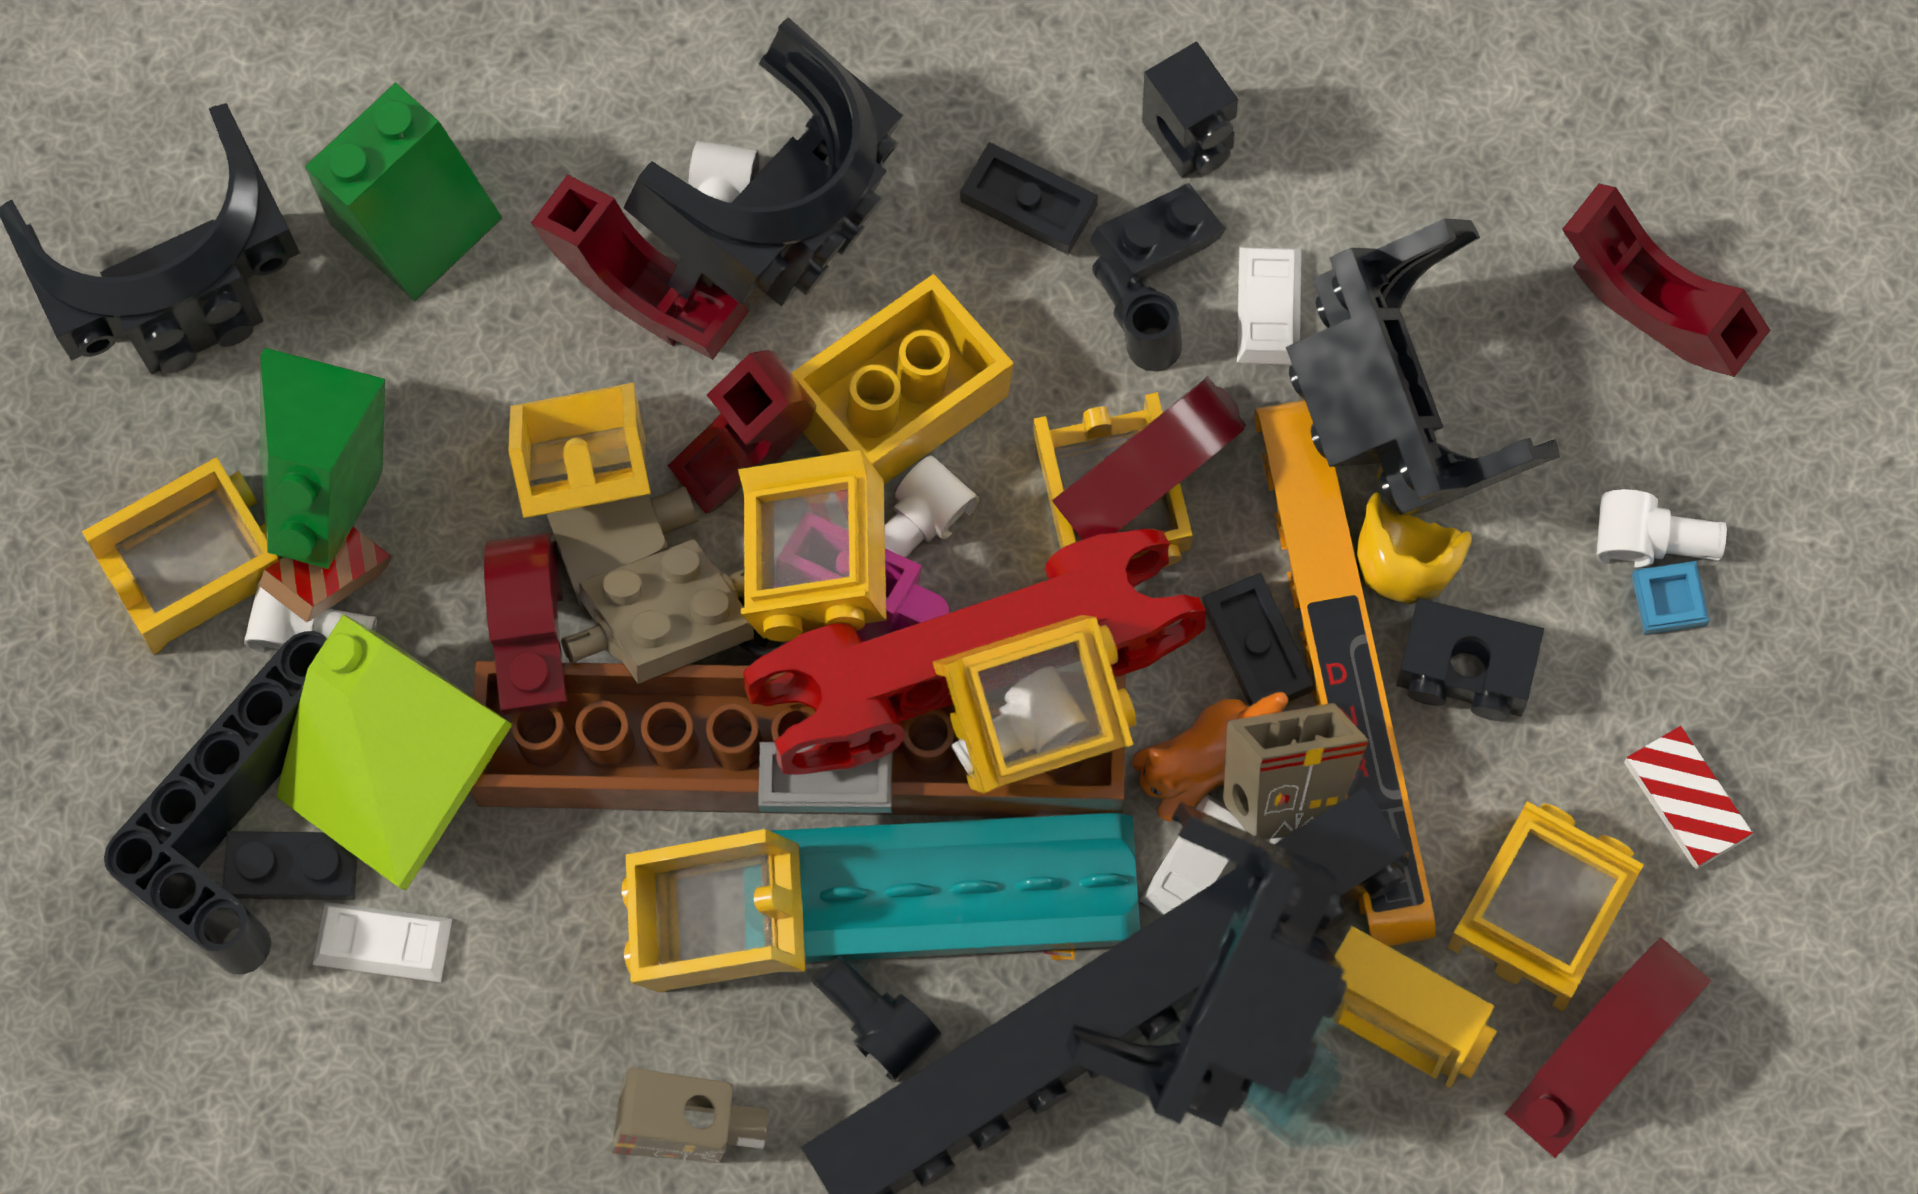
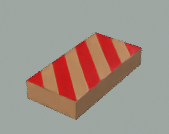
[259,527,391,623]

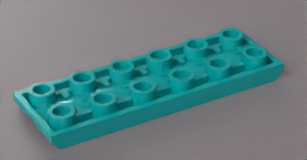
[745,813,1140,962]

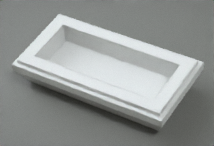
[1237,247,1301,365]
[1139,794,1247,915]
[313,902,452,983]

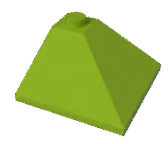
[276,614,513,891]

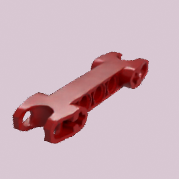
[743,529,1206,775]

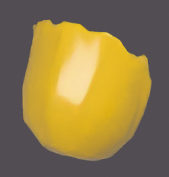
[1356,492,1472,604]

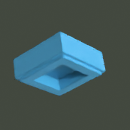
[1632,561,1709,635]

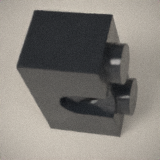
[1142,41,1238,178]
[1396,598,1545,721]

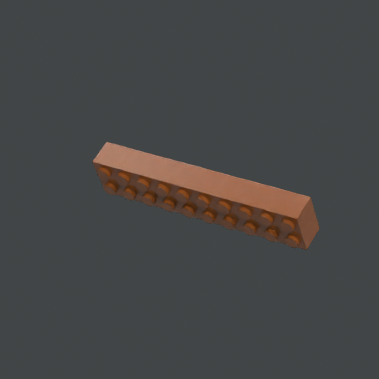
[470,661,1126,817]

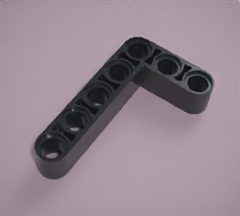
[104,631,327,975]

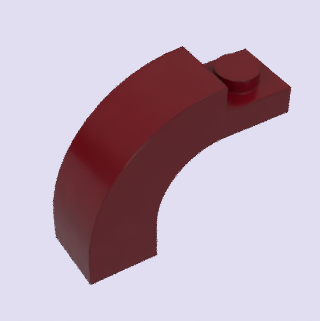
[531,174,749,360]
[1562,183,1771,377]
[667,350,816,514]
[1052,376,1247,540]
[484,532,569,715]
[1504,937,1712,1158]

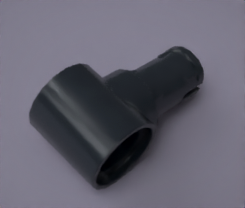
[1092,256,1182,371]
[813,955,942,1083]

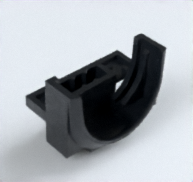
[623,17,903,307]
[0,103,300,375]
[1286,218,1560,515]
[1066,802,1346,1127]

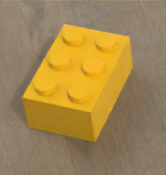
[791,273,1014,485]

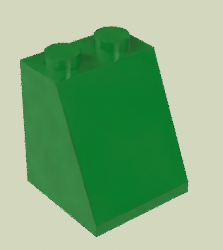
[305,82,503,302]
[260,348,385,569]

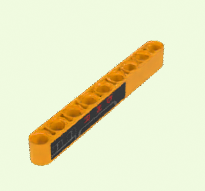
[1254,400,1436,947]

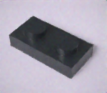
[960,142,1098,255]
[1089,183,1226,287]
[1202,572,1314,706]
[223,831,357,900]

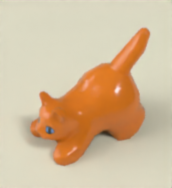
[1132,692,1288,822]

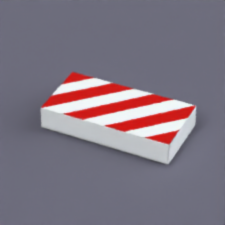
[1624,726,1753,870]

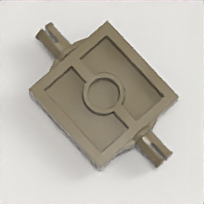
[561,539,754,684]

